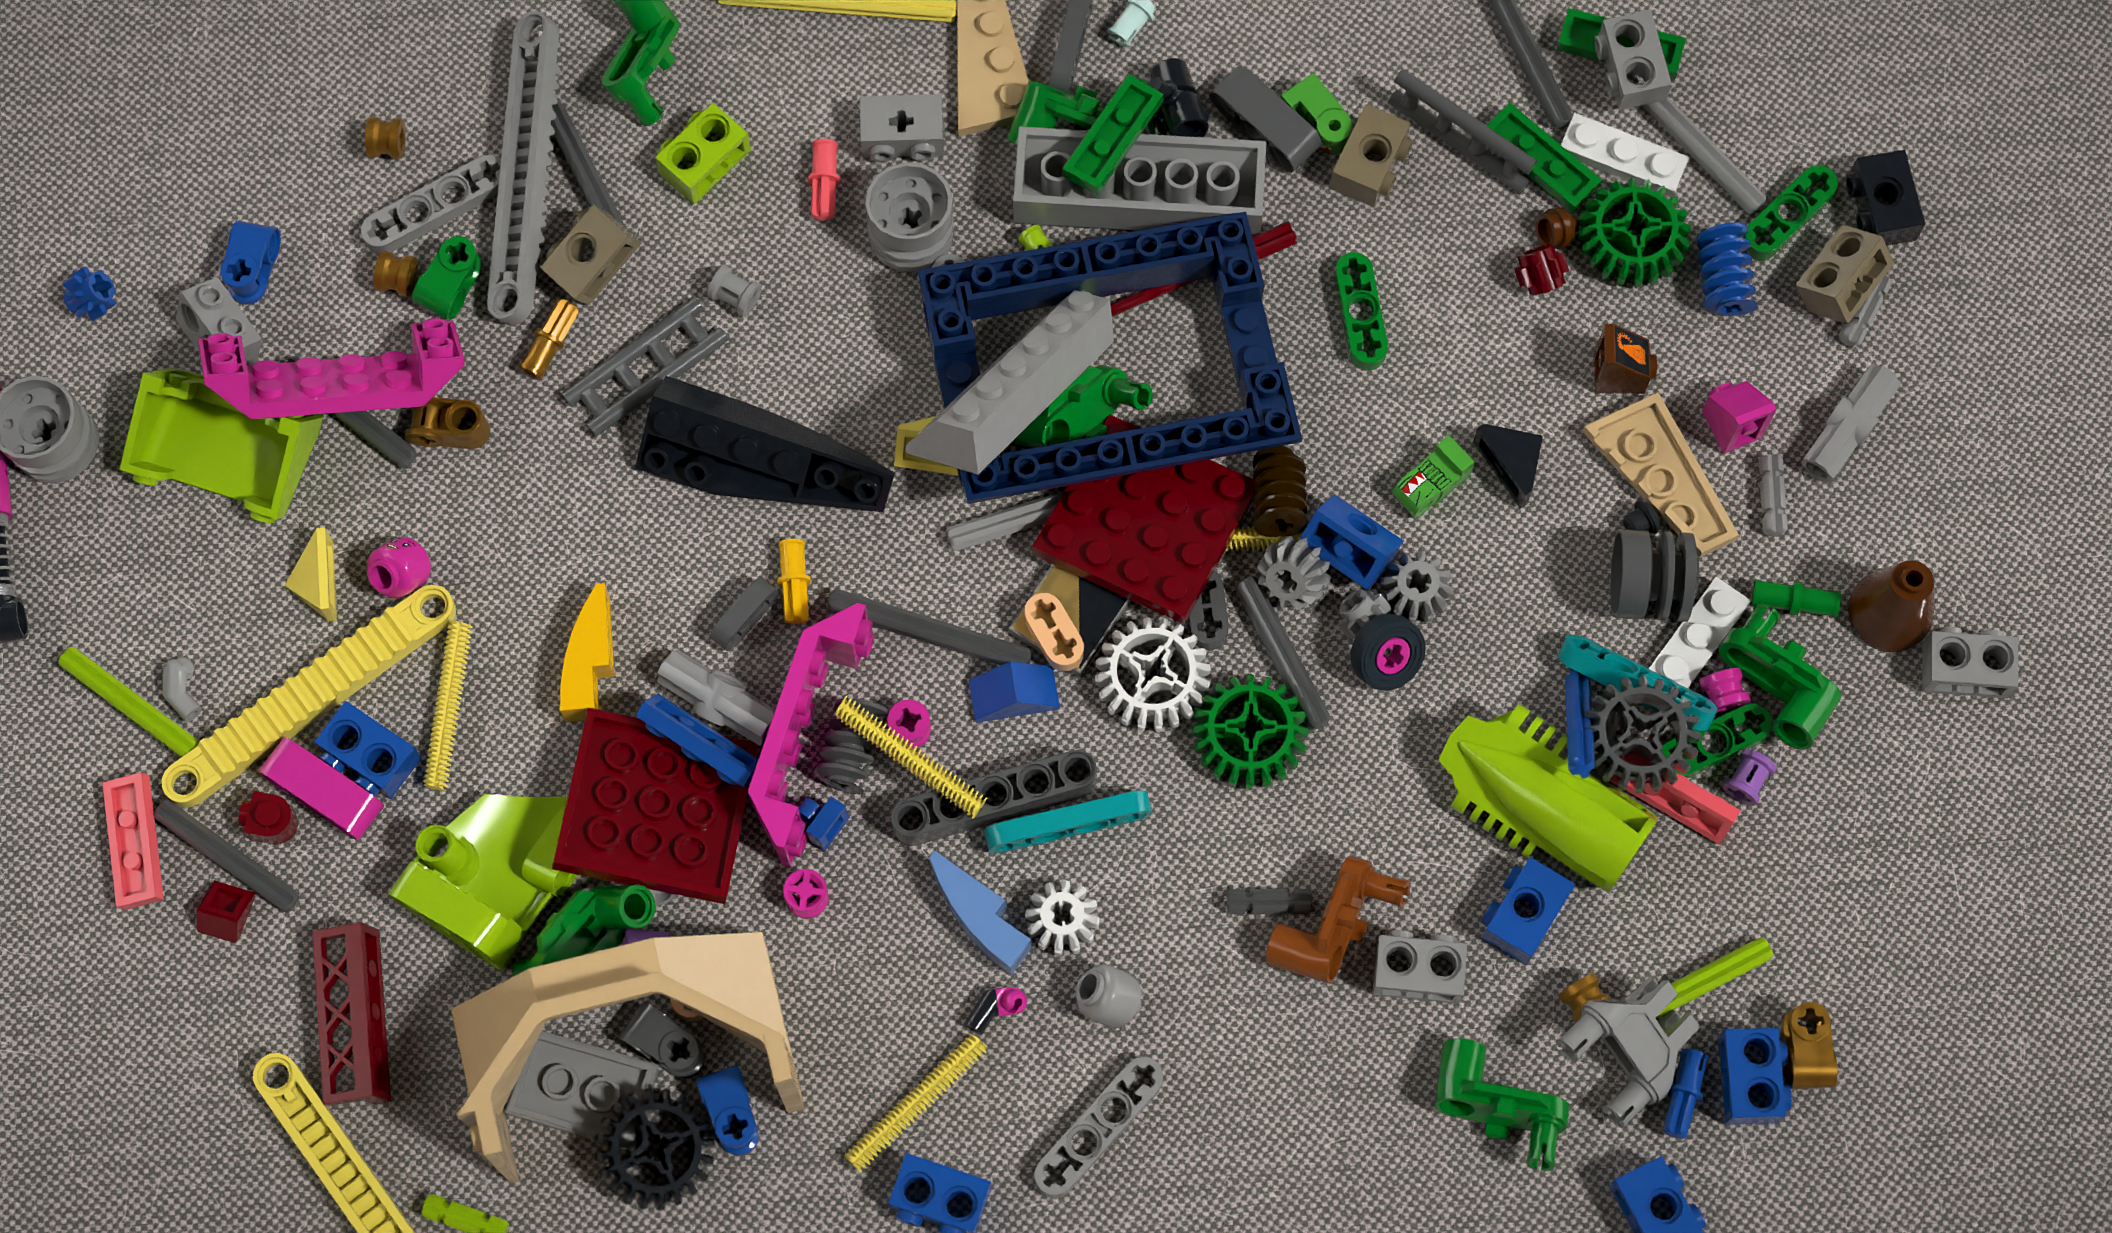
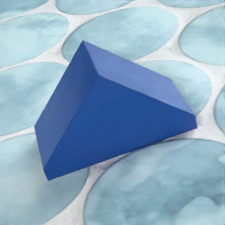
[969,661,1060,723]

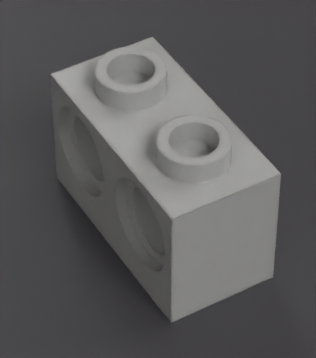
[1595,10,1672,110]
[176,277,262,365]
[1922,627,2018,699]
[1372,930,1467,1004]

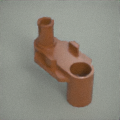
[1266,855,1411,984]

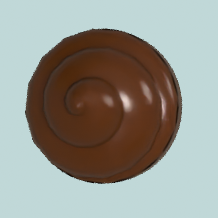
[1535,208,1579,249]

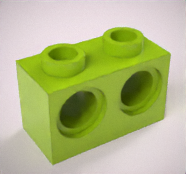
[655,103,751,205]

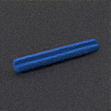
[1565,669,1595,779]

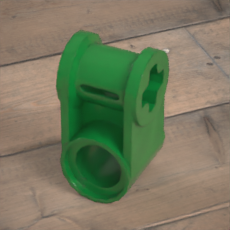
[412,236,482,321]

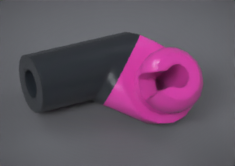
[964,987,1027,1035]

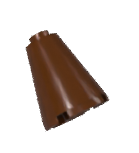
[1848,560,1934,652]

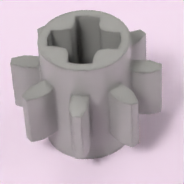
[1338,590,1392,639]

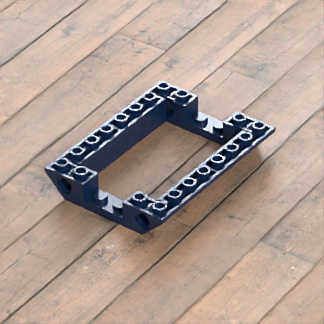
[918,211,1302,504]

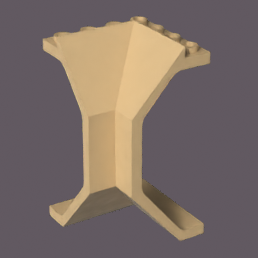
[451,932,805,1183]

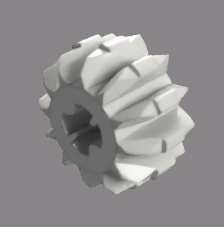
[1025,880,1100,956]

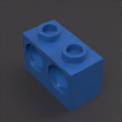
[314,700,422,799]
[1718,1028,1792,1125]
[888,1153,992,1233]

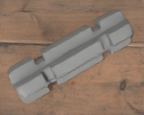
[1838,275,1892,348]
[1758,454,1788,536]

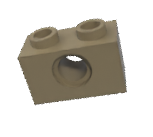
[1330,104,1413,208]
[540,204,642,305]

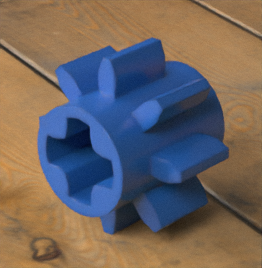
[62,266,116,321]

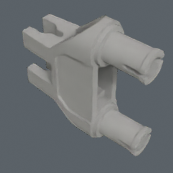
[1556,977,1700,1128]

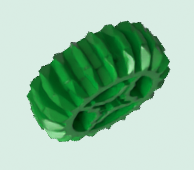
[1577,177,1691,289]
[1192,674,1308,790]

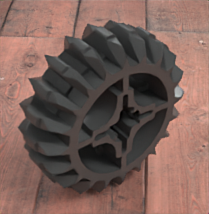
[1584,675,1701,794]

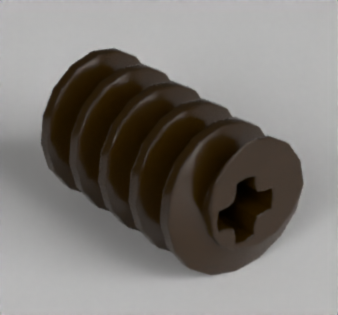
[1253,446,1308,538]

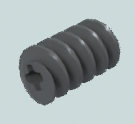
[814,698,889,795]

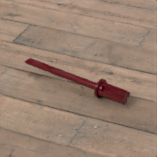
[1111,221,1297,317]

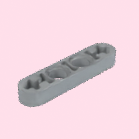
[361,155,501,254]
[1034,1057,1163,1198]

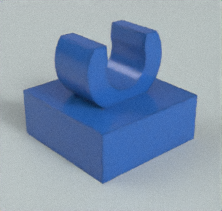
[799,796,850,852]

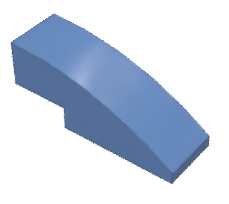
[929,850,1031,976]

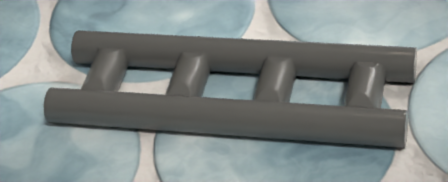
[1388,69,1537,194]
[561,297,729,438]

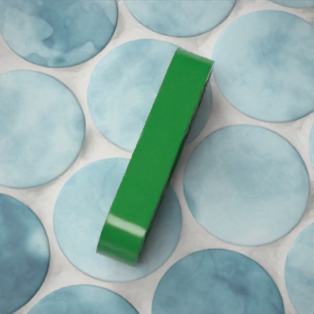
[1743,165,1838,261]
[1334,252,1388,371]
[1661,704,1772,779]

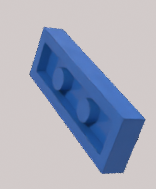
[636,693,759,787]

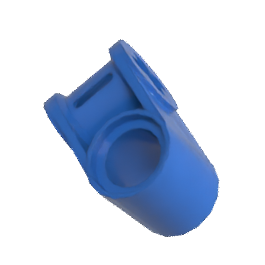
[220,221,281,305]
[696,1064,759,1156]

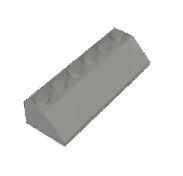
[1013,127,1266,236]
[905,290,1114,474]

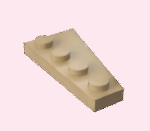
[957,0,1029,137]
[1582,392,1739,558]

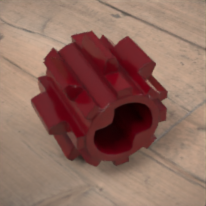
[1514,244,1570,296]

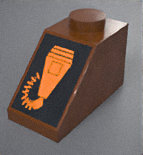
[1593,324,1657,394]

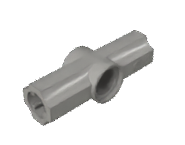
[1800,364,1902,484]
[657,650,776,746]

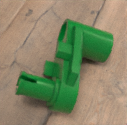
[602,0,680,127]
[1007,74,1150,145]
[1010,365,1153,449]
[1719,603,1841,750]
[512,884,656,977]
[1435,1038,1570,1171]

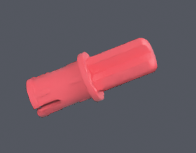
[808,139,840,221]

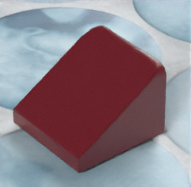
[196,880,255,943]

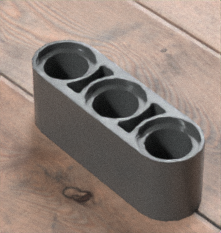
[1209,66,1322,173]

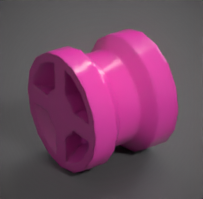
[1699,668,1751,714]
[887,699,931,749]
[783,869,829,919]

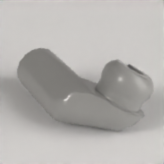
[162,657,202,722]

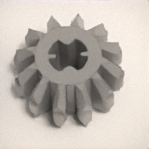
[1257,535,1331,611]
[1380,550,1454,624]

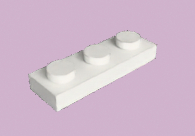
[1561,113,1689,197]
[1649,577,1751,688]

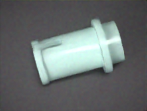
[1107,0,1156,48]

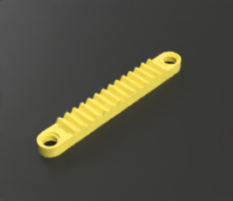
[162,585,456,808]
[253,1053,416,1233]

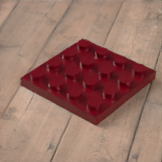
[1032,415,1255,624]
[552,708,757,904]

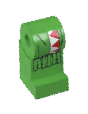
[1281,72,1353,155]
[1392,435,1475,518]

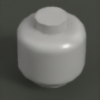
[1076,964,1142,1028]

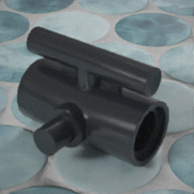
[1147,58,1210,138]

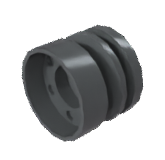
[1610,529,1699,622]

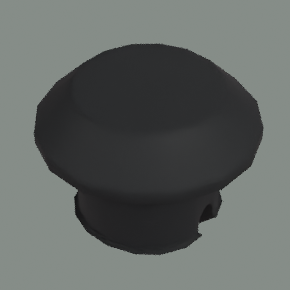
[1623,501,1660,534]

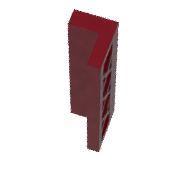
[312,922,391,1106]

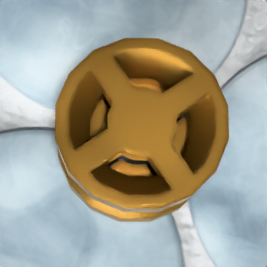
[365,117,406,159]
[373,250,418,297]
[1558,973,1612,1023]

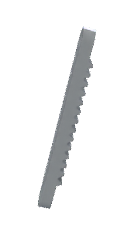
[487,11,561,325]

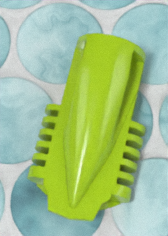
[1438,704,1658,893]

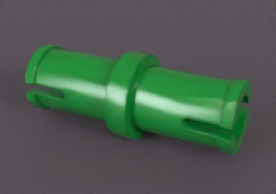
[1751,579,1841,618]

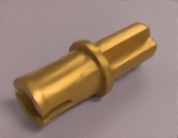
[518,298,579,380]

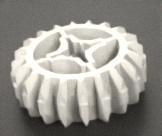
[1095,617,1211,733]

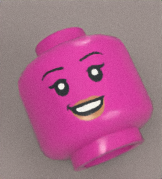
[367,537,431,598]

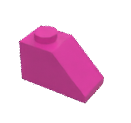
[1702,381,1777,454]

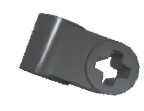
[618,1002,705,1079]

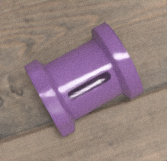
[1722,748,1777,806]

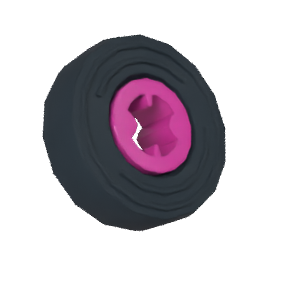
[1350,613,1425,691]

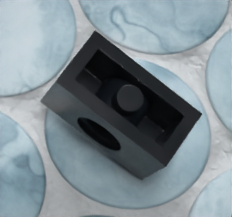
[1846,150,1926,246]

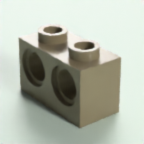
[1795,225,1894,324]

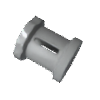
[707,265,762,317]

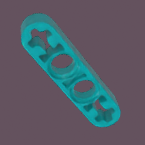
[1558,634,1718,731]
[984,790,1153,854]

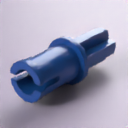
[1664,1049,1709,1139]

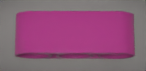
[258,737,384,841]

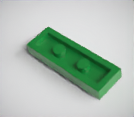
[1556,8,1686,81]
[1062,74,1164,196]
[1486,102,1602,214]

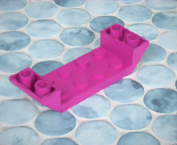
[198,318,465,419]
[748,603,875,868]

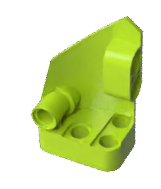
[387,794,578,971]

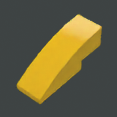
[560,583,615,722]

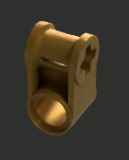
[405,396,490,449]
[1781,1001,1838,1089]

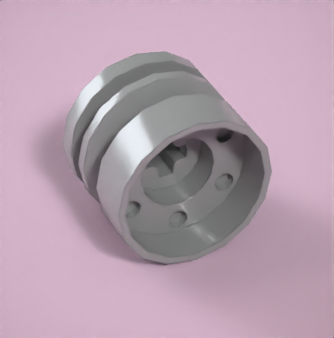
[865,162,954,273]
[0,376,99,484]

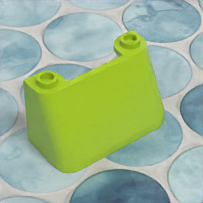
[119,368,324,523]

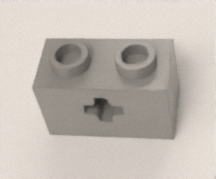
[860,94,944,162]

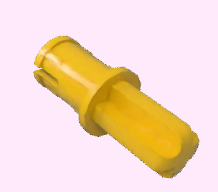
[777,539,811,625]

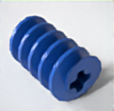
[1697,222,1757,316]

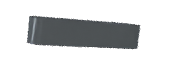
[891,750,1097,846]

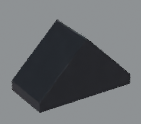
[1473,424,1543,509]

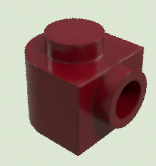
[238,791,298,845]

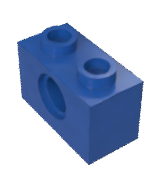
[1299,494,1404,590]
[1480,857,1575,966]
[1609,1156,1706,1233]

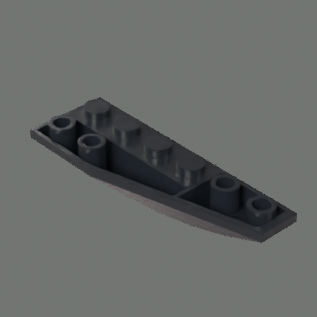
[635,376,895,512]

